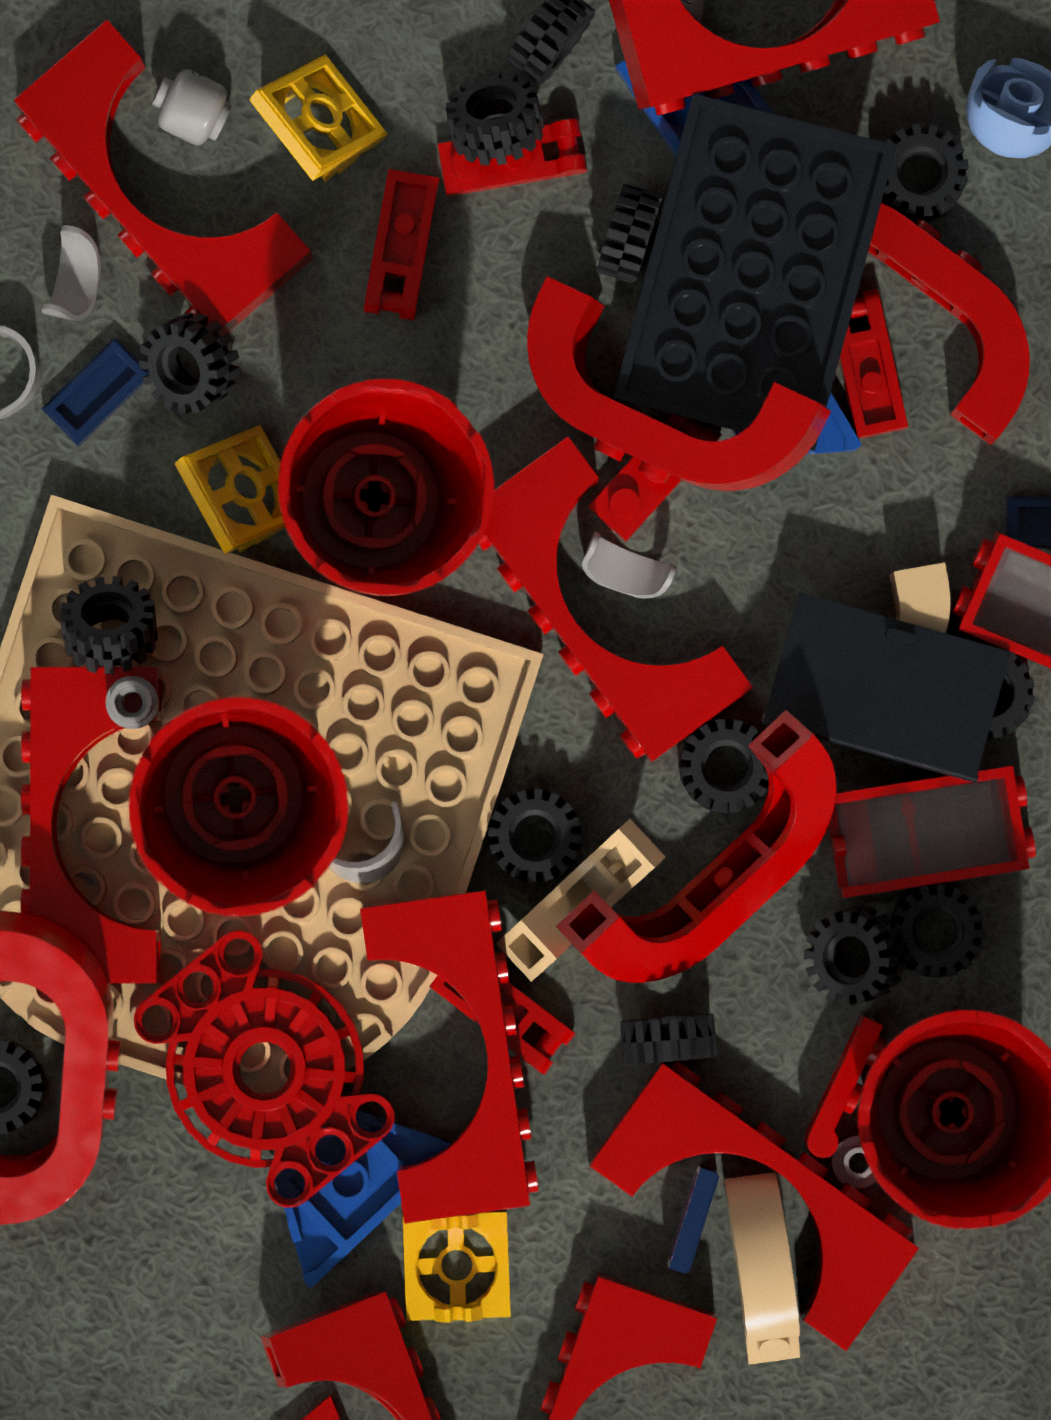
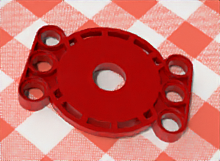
[133,930,395,1208]

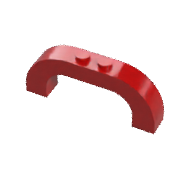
[868,203,1030,445]
[527,276,831,491]
[556,710,836,983]
[0,910,121,1225]

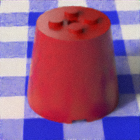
[278,379,494,596]
[128,697,349,916]
[858,1010,1051,1229]

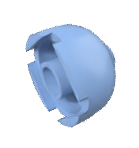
[965,58,1051,158]

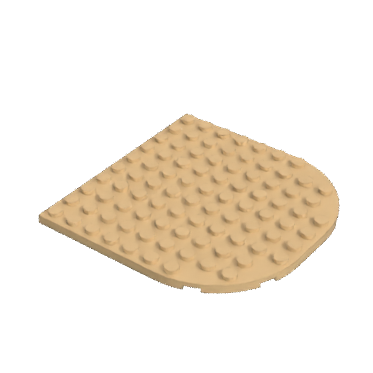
[0,495,544,1094]

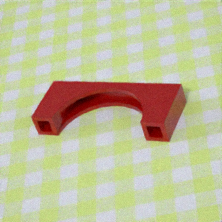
[609,0,940,116]
[13,20,313,337]
[478,437,753,763]
[20,667,162,984]
[360,891,539,1224]
[589,1060,919,1351]
[540,1272,718,1420]
[260,1291,441,1420]

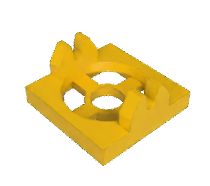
[249,54,388,182]
[174,425,286,555]
[403,1211,511,1323]

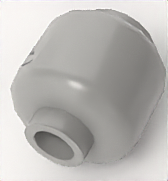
[152,69,232,146]

